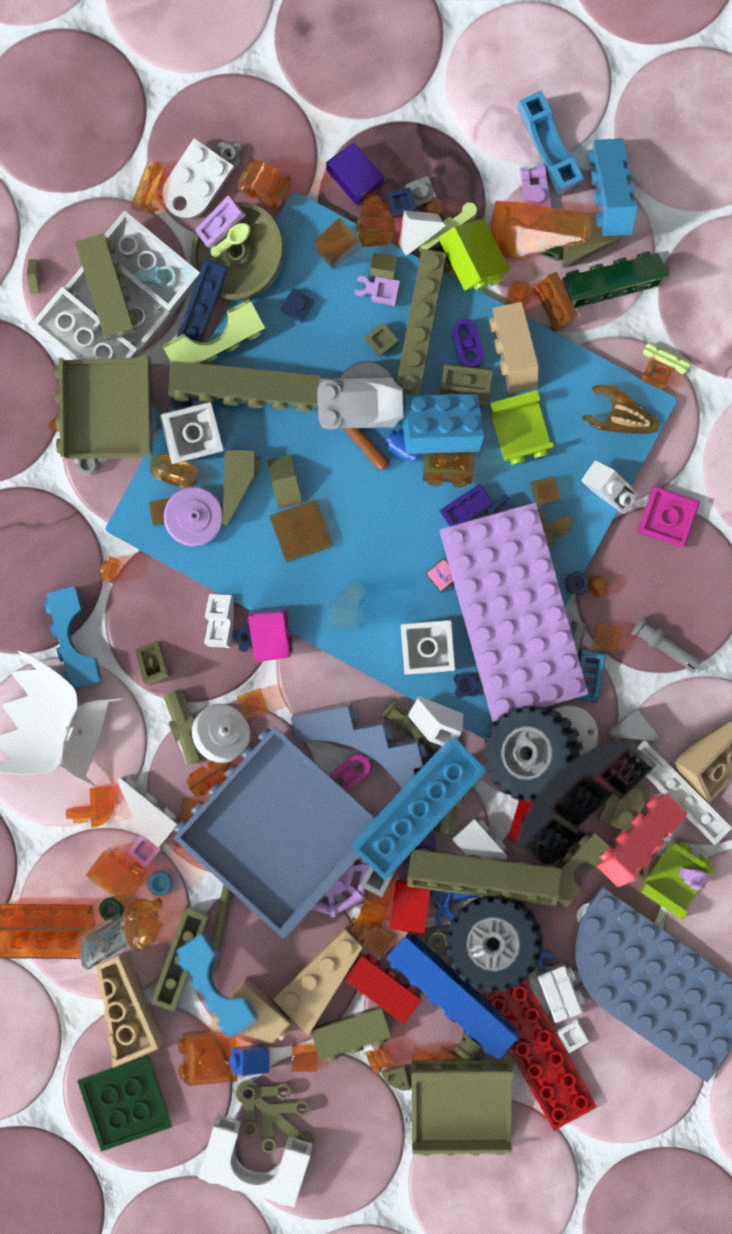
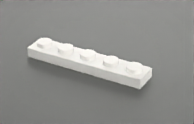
[637,740,732,845]

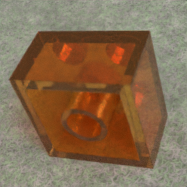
[85,847,149,906]

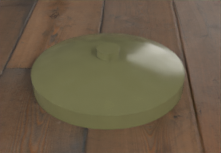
[191,202,285,301]

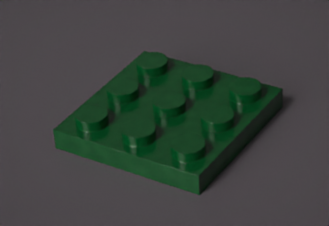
[77,1055,172,1152]

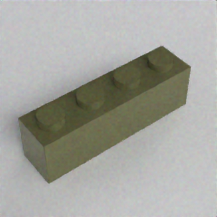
[75,233,138,341]
[151,905,210,1012]

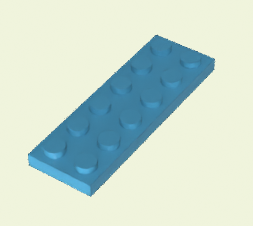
[349,736,486,880]

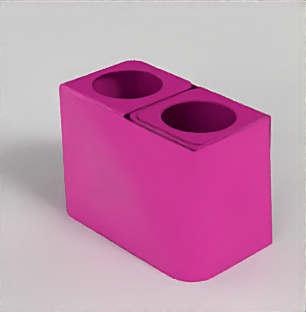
[248,606,293,662]

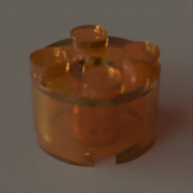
[237,156,294,210]

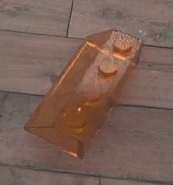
[0,903,95,959]

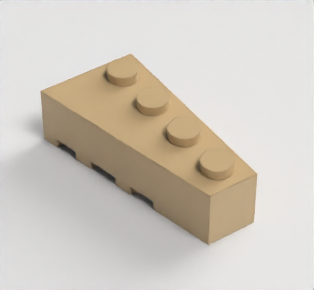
[273,926,363,1035]
[96,951,164,1067]

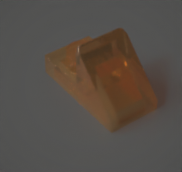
[357,881,396,929]

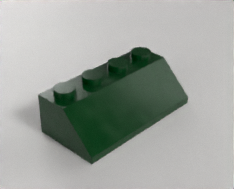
[561,251,669,308]

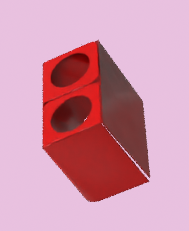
[389,879,430,936]

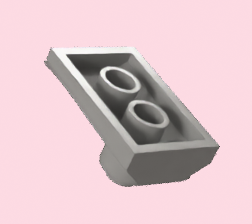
[317,377,404,430]

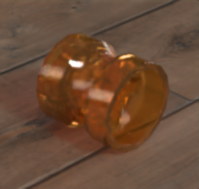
[506,280,532,308]

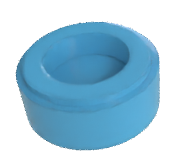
[147,871,173,896]

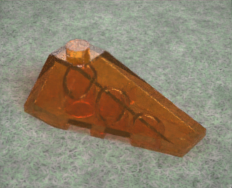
[490,200,594,259]

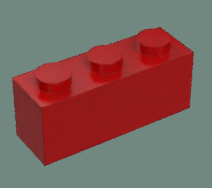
[344,952,421,1024]

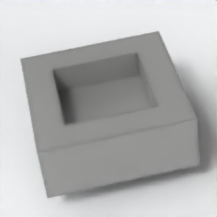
[405,176,437,208]

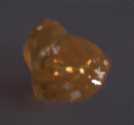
[124,898,163,952]

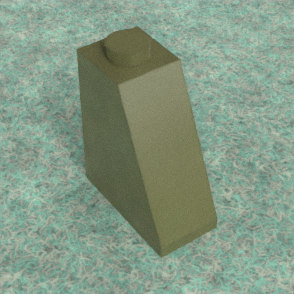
[560,213,622,268]

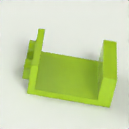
[489,390,554,465]
[638,841,716,920]

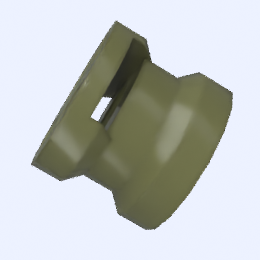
[453,1033,482,1060]

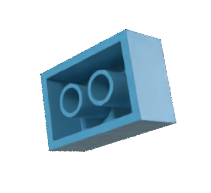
[402,394,484,454]

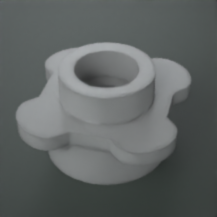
[217,142,241,167]

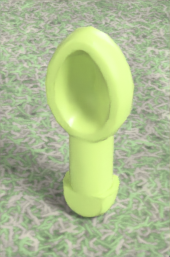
[211,223,251,258]

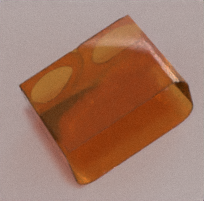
[314,218,360,269]

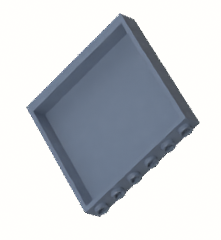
[173,726,375,939]

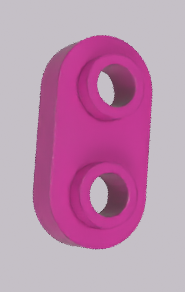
[329,755,370,792]

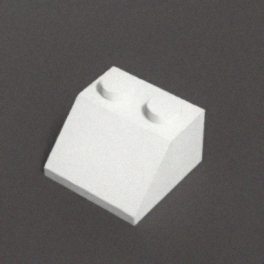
[159,402,224,464]

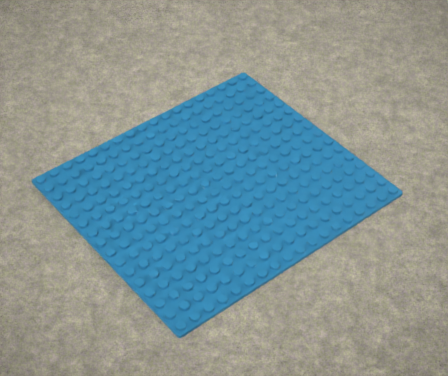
[106,191,677,739]

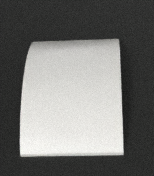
[31,210,200,360]

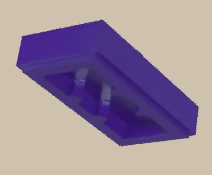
[439,483,494,527]

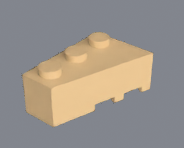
[489,302,538,395]

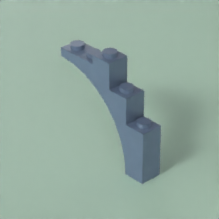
[291,701,428,789]

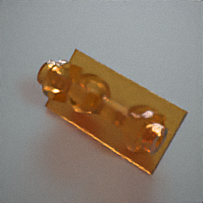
[186,761,233,797]

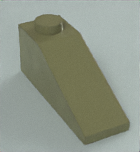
[223,450,260,526]

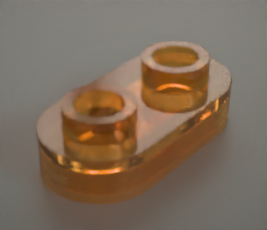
[149,454,198,488]

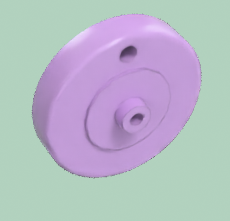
[164,487,223,547]

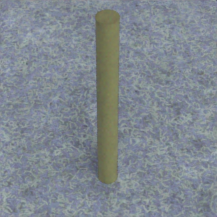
[212,884,231,974]

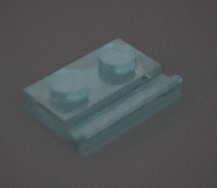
[79,914,126,970]

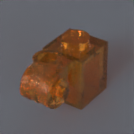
[355,194,396,247]

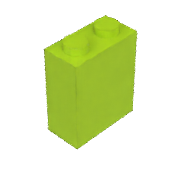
[438,219,511,291]

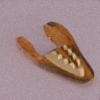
[582,385,659,434]

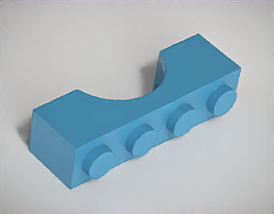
[517,90,584,196]
[44,586,103,689]
[176,934,261,1037]

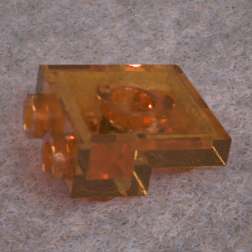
[422,452,474,488]
[178,1030,237,1086]

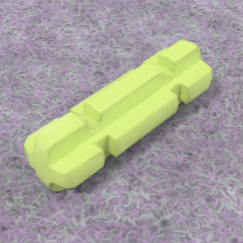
[643,342,690,374]

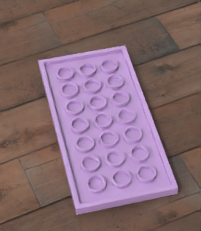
[439,503,588,721]

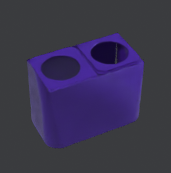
[326,142,384,206]

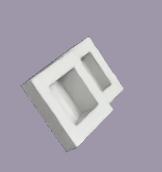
[204,594,234,648]

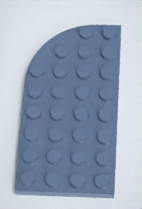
[574,886,732,1083]

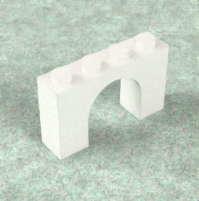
[198,1115,313,1207]

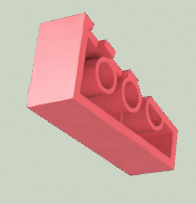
[597,793,688,887]

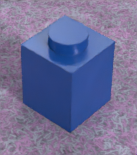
[229,1044,270,1076]

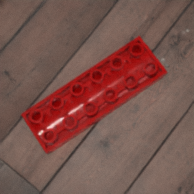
[485,980,597,1131]

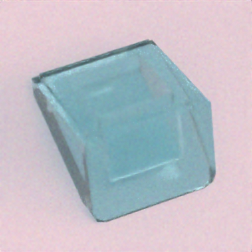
[136,265,168,287]

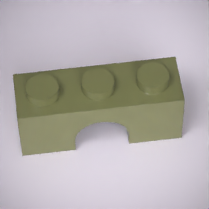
[558,831,610,908]

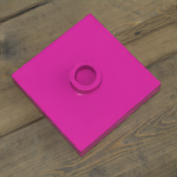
[637,486,700,548]

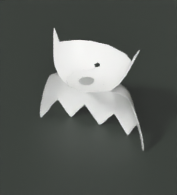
[0,651,124,787]

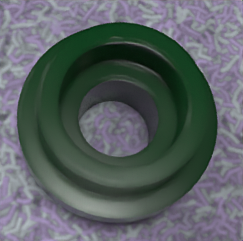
[99,897,124,922]

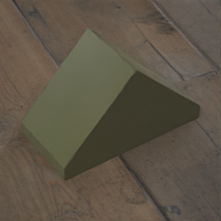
[267,455,302,508]
[135,641,172,685]

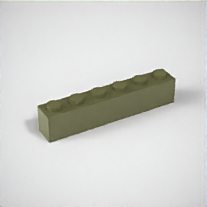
[396,249,446,400]
[168,361,320,413]
[407,848,561,906]

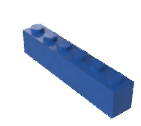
[386,933,521,1060]

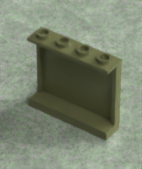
[55,355,153,460]
[411,1060,513,1156]

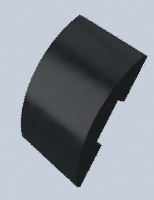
[516,739,657,865]

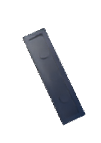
[176,258,230,342]

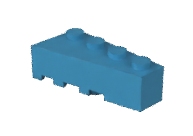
[588,138,637,237]

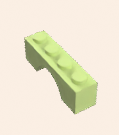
[162,299,265,363]

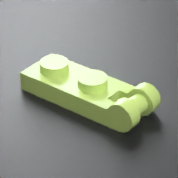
[418,203,477,253]

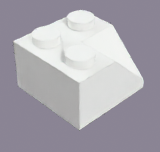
[400,621,455,675]

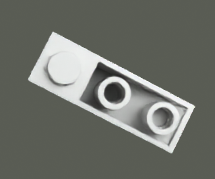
[117,776,179,848]

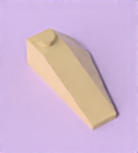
[675,721,732,804]

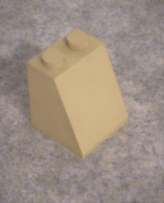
[210,977,291,1043]

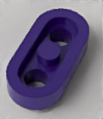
[452,319,484,367]

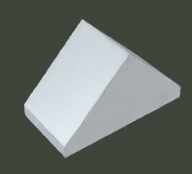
[398,211,446,256]

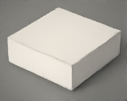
[555,1019,590,1054]

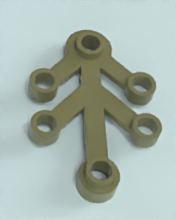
[236,1080,314,1153]

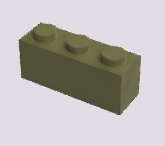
[311,1006,391,1061]

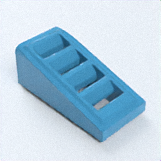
[574,648,606,702]

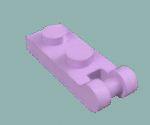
[520,164,556,237]

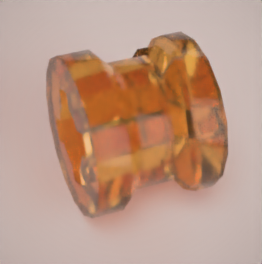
[365,1044,394,1075]

